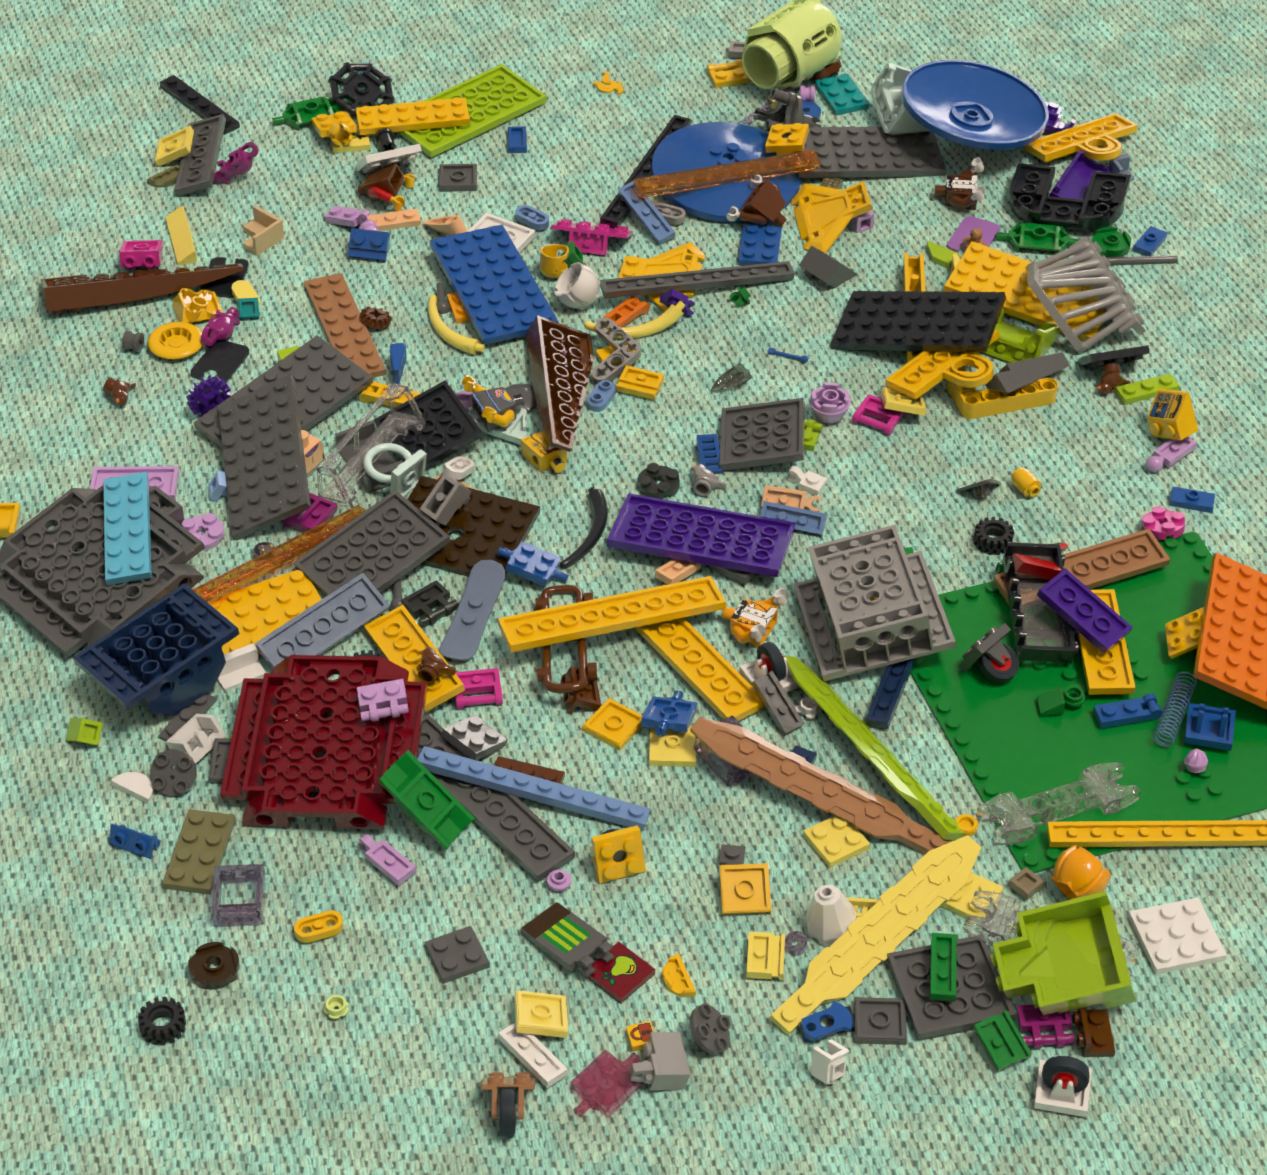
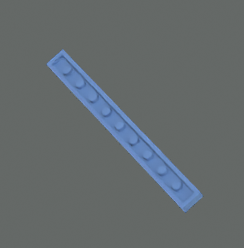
[418,746,650,831]

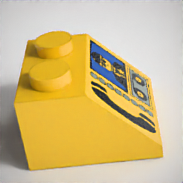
[1147,389,1199,440]

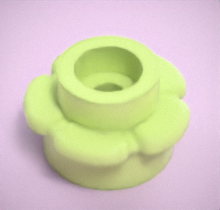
[324,995,349,1019]

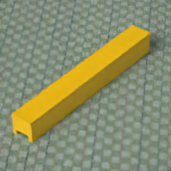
[903,252,925,364]

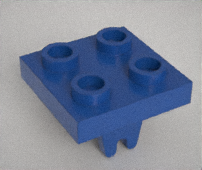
[1184,703,1236,751]

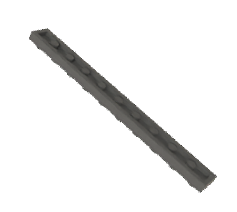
[600,261,795,298]

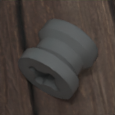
[122,330,144,353]

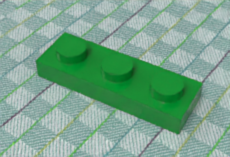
[930,933,957,1002]

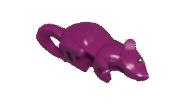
[213,142,259,185]
[201,307,240,348]

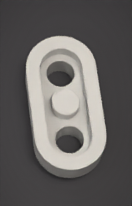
[443,456,475,481]

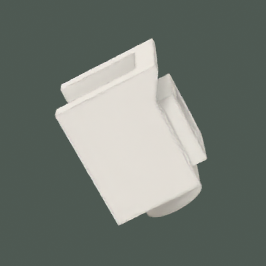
[811,1039,850,1085]

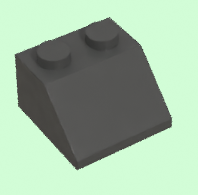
[799,245,857,288]

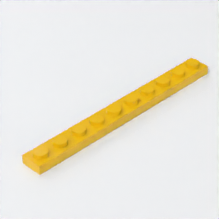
[1046,820,1267,847]

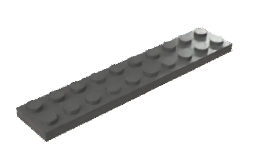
[417,714,575,882]

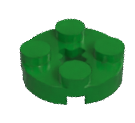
[1092,227,1131,257]

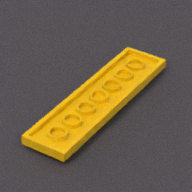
[634,618,766,724]

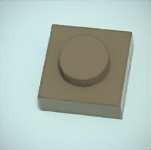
[1008,867,1044,900]

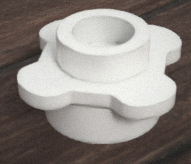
[796,696,823,719]

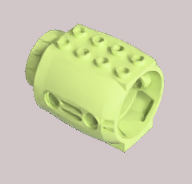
[742,0,842,90]

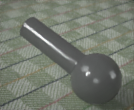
[436,282,451,314]
[390,580,403,611]

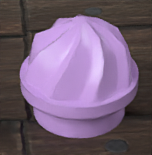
[1184,749,1208,773]

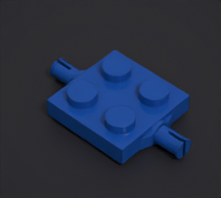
[497,541,569,587]
[641,690,698,737]

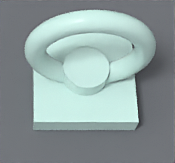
[363,443,427,497]

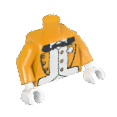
[722,588,789,648]

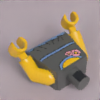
[462,375,524,432]

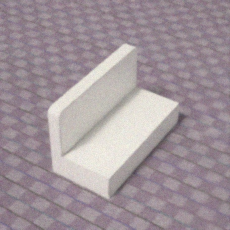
[218,643,266,691]

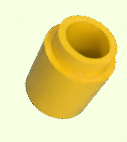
[1011,467,1042,498]

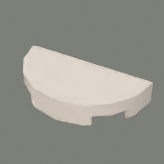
[111,772,154,804]

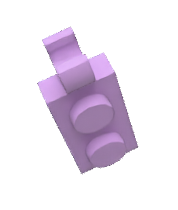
[324,206,373,227]
[359,834,416,886]

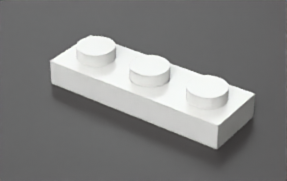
[498,1022,568,1088]

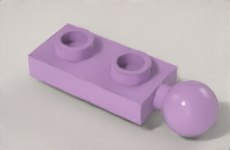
[1146,437,1197,472]

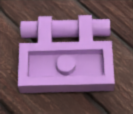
[357,679,409,722]

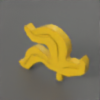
[593,72,623,95]

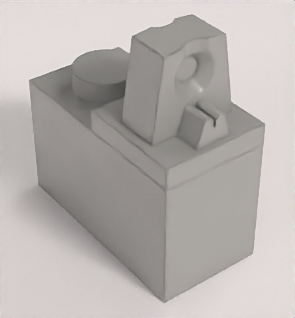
[420,473,472,526]
[629,1032,690,1091]

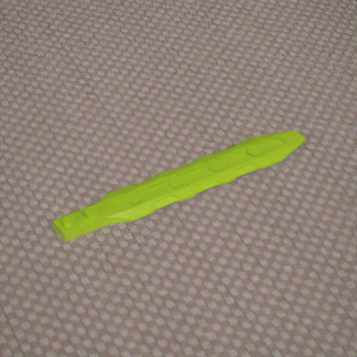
[784,656,964,840]

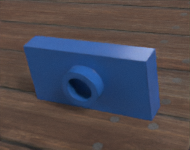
[1133,226,1168,256]
[1169,486,1215,513]

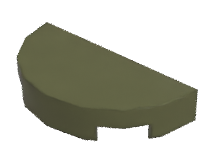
[147,164,180,188]

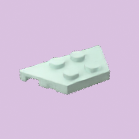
[469,407,527,445]

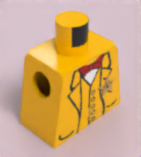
[521,430,567,473]

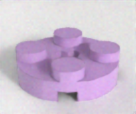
[182,513,225,551]

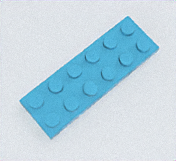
[103,472,152,585]

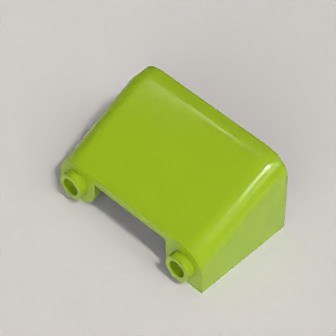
[983,309,1060,363]

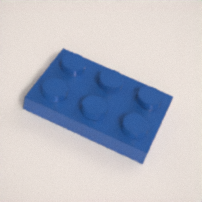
[738,224,782,266]

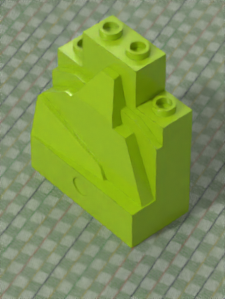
[990,891,1137,1015]

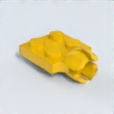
[311,111,357,146]

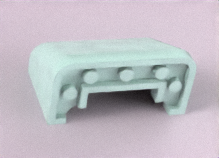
[871,62,929,135]

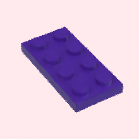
[1036,568,1133,654]

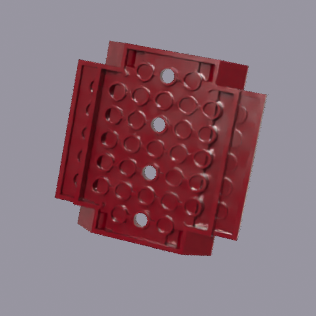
[220,655,428,830]

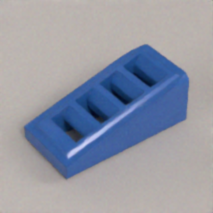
[389,343,407,385]
[696,434,723,474]

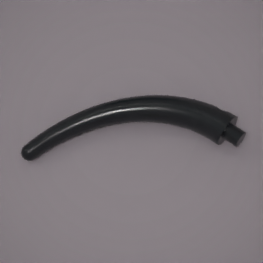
[559,487,608,569]

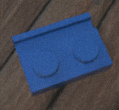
[347,228,390,261]

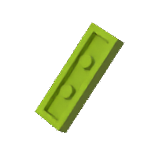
[1115,373,1180,405]

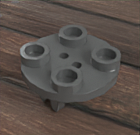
[150,749,197,796]
[690,1003,731,1054]

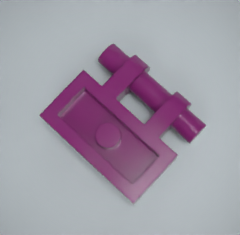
[1016,1004,1075,1049]

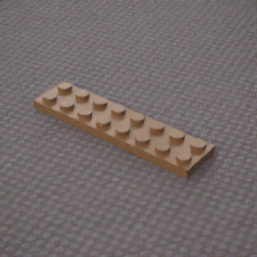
[304,273,386,378]
[993,529,1170,610]

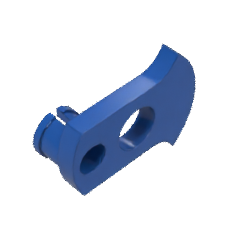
[801,1001,852,1043]

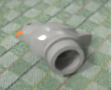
[690,464,727,496]

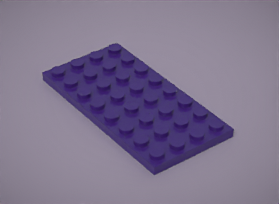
[607,493,796,577]

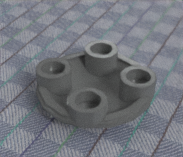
[505,383,537,413]

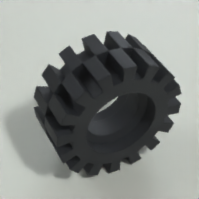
[974,517,1014,555]
[138,997,186,1046]

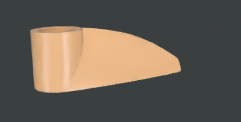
[423,215,468,236]

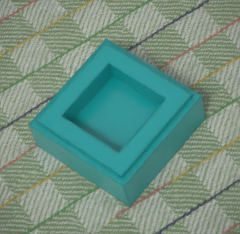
[238,297,260,319]

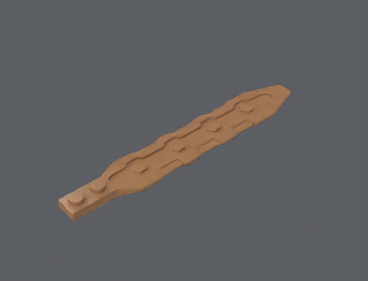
[690,717,952,854]

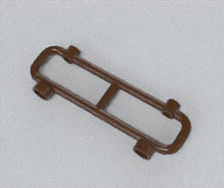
[535,585,598,693]

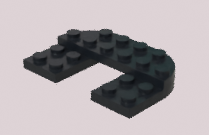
[1010,163,1131,232]

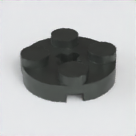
[638,463,680,499]

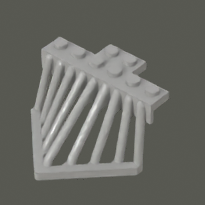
[1027,236,1146,354]

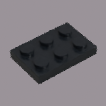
[1078,345,1150,370]

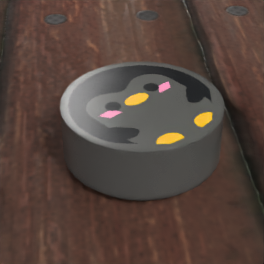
[253,542,276,562]

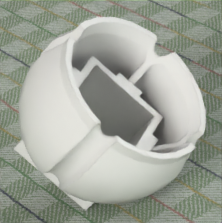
[554,262,600,310]

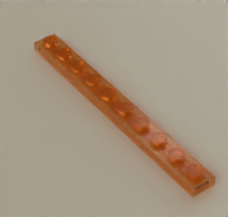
[633,149,820,199]
[193,505,366,603]

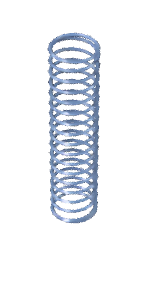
[1153,672,1197,746]

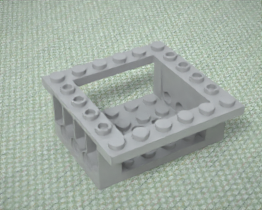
[793,525,956,681]

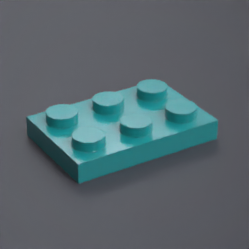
[815,74,870,116]

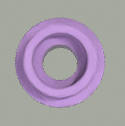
[547,870,571,892]

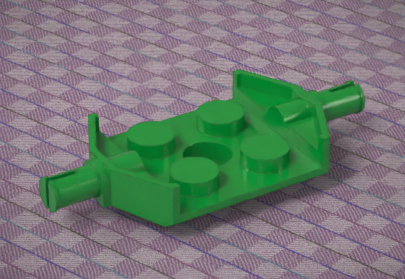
[272,96,352,131]
[996,222,1080,253]

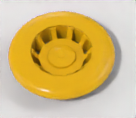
[148,322,202,359]

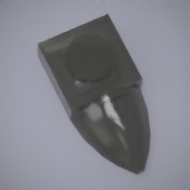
[711,362,752,392]

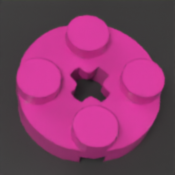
[1141,506,1185,540]

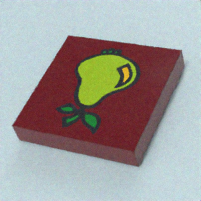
[584,942,655,1004]

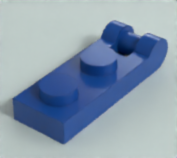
[1093,693,1163,728]

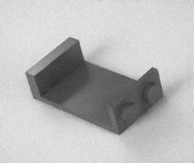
[335,420,403,494]

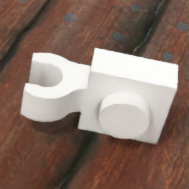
[788,466,827,496]

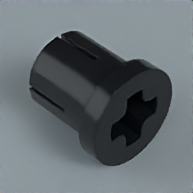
[375,128,395,152]

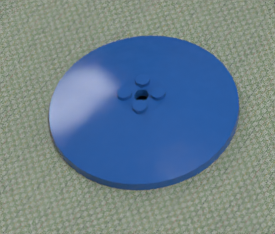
[901,60,1049,150]
[651,122,801,223]

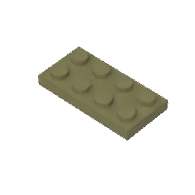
[163,809,236,895]

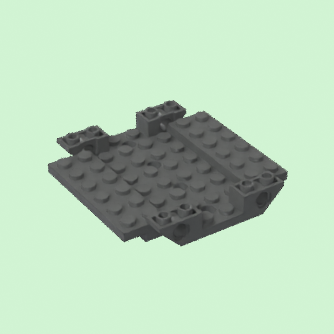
[0,486,205,657]

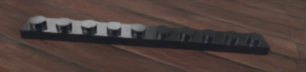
[600,115,691,228]

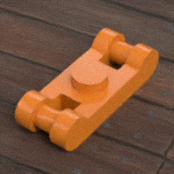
[603,296,650,328]

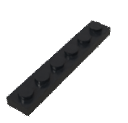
[160,75,240,134]

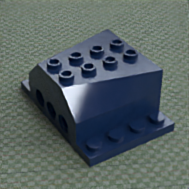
[73,583,240,716]

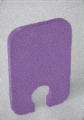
[947,216,1000,252]

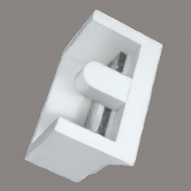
[166,714,225,764]

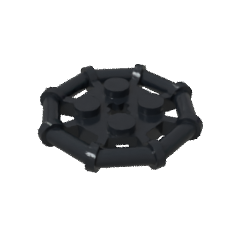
[328,62,395,118]

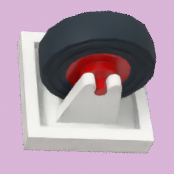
[740,642,800,693]
[1034,1056,1092,1117]

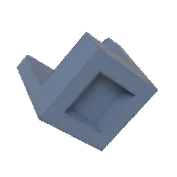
[1108,153,1134,181]

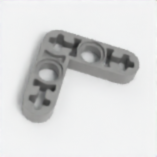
[592,318,641,384]

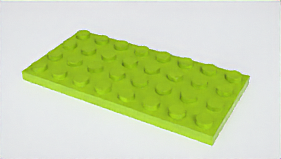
[398,64,547,158]

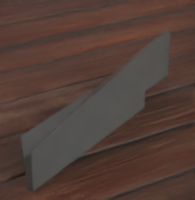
[985,352,1070,393]

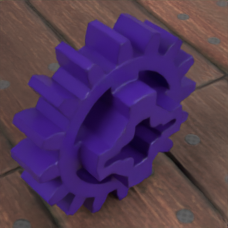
[186,375,231,417]

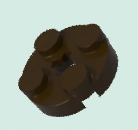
[188,942,240,989]

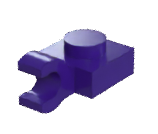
[659,289,695,317]

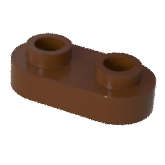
[813,59,842,80]

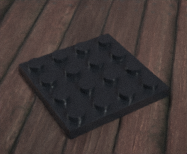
[373,380,484,469]

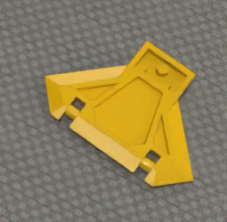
[791,181,873,253]
[618,242,705,312]

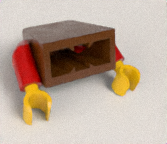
[358,162,415,211]

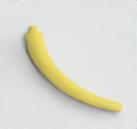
[428,295,485,355]
[584,301,686,338]

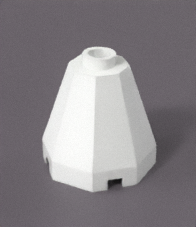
[806,885,856,946]

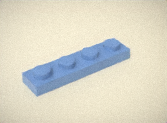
[618,181,676,245]

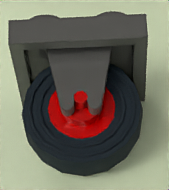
[959,623,1019,683]

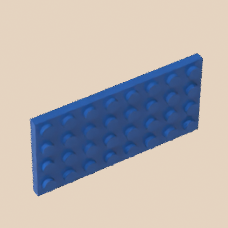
[430,224,559,345]

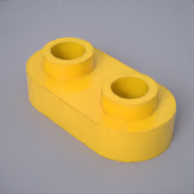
[294,910,344,943]

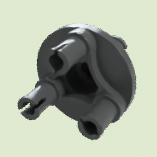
[753,88,821,131]

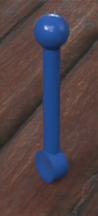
[768,348,808,363]

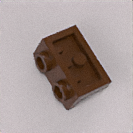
[560,666,601,714]
[1073,1007,1115,1057]

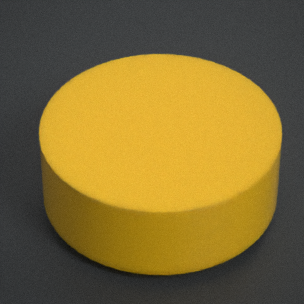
[955,814,978,837]

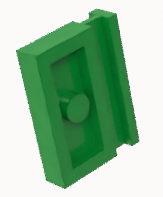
[973,1010,1032,1072]

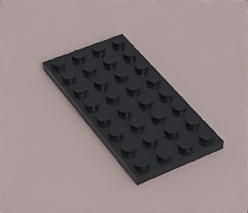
[830,291,1006,352]

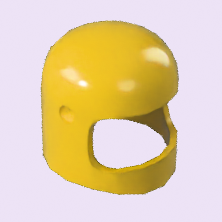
[540,244,569,279]

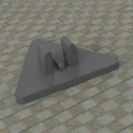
[956,479,1001,499]

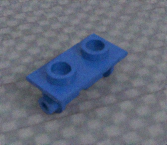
[109,823,161,859]

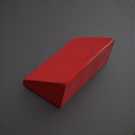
[1013,553,1062,580]

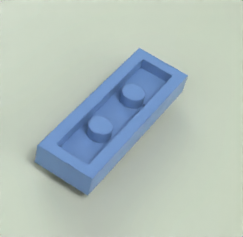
[760,501,827,535]

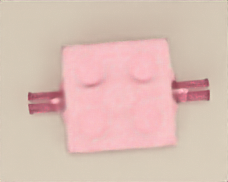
[570,1049,644,1118]

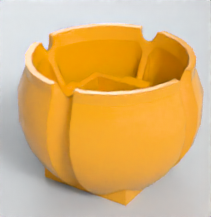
[1050,845,1111,899]

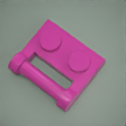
[852,394,905,436]
[455,668,503,709]

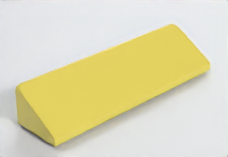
[165,206,197,265]

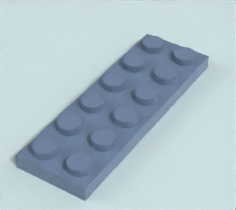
[255,573,390,668]

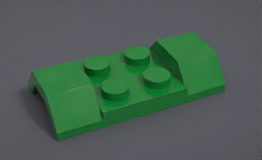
[378,750,475,850]

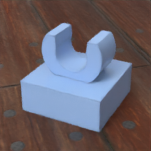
[208,470,228,501]

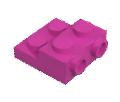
[119,240,164,269]

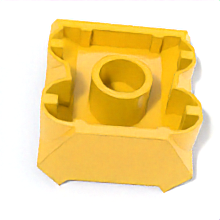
[173,288,223,324]

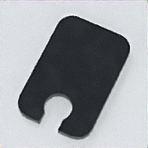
[200,257,249,298]
[190,340,250,383]

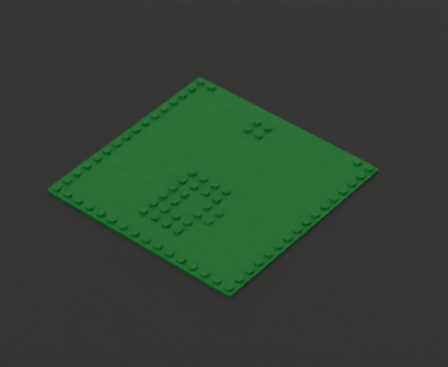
[911,532,1267,874]

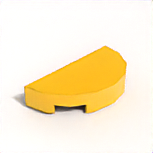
[662,953,696,997]

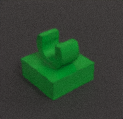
[561,241,584,267]

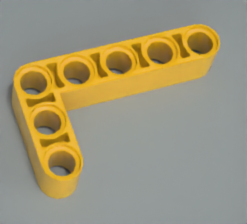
[946,367,1058,419]

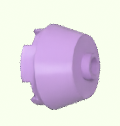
[809,383,851,423]

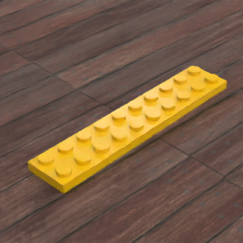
[498,576,726,652]

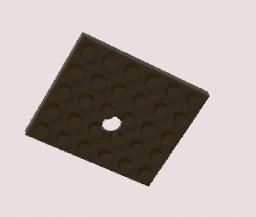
[407,476,540,577]

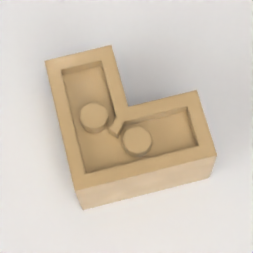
[243,206,284,256]

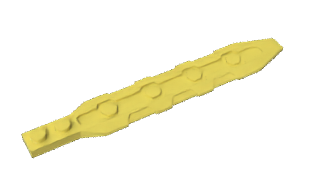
[770,835,981,1035]

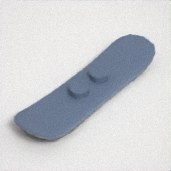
[439,560,505,661]

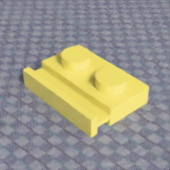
[746,932,785,980]

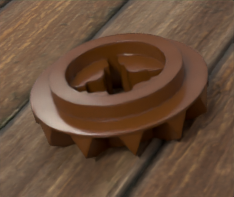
[359,306,392,329]

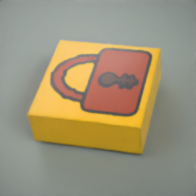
[626,1021,654,1052]

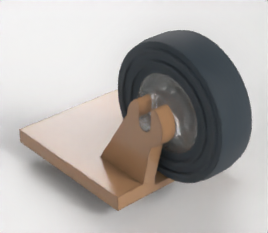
[481,1072,536,1137]

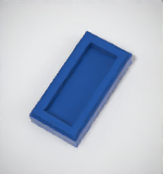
[508,126,527,153]

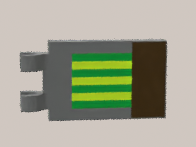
[520,902,614,977]

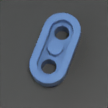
[515,205,549,230]
[587,380,616,412]

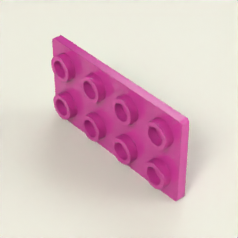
[551,219,633,255]

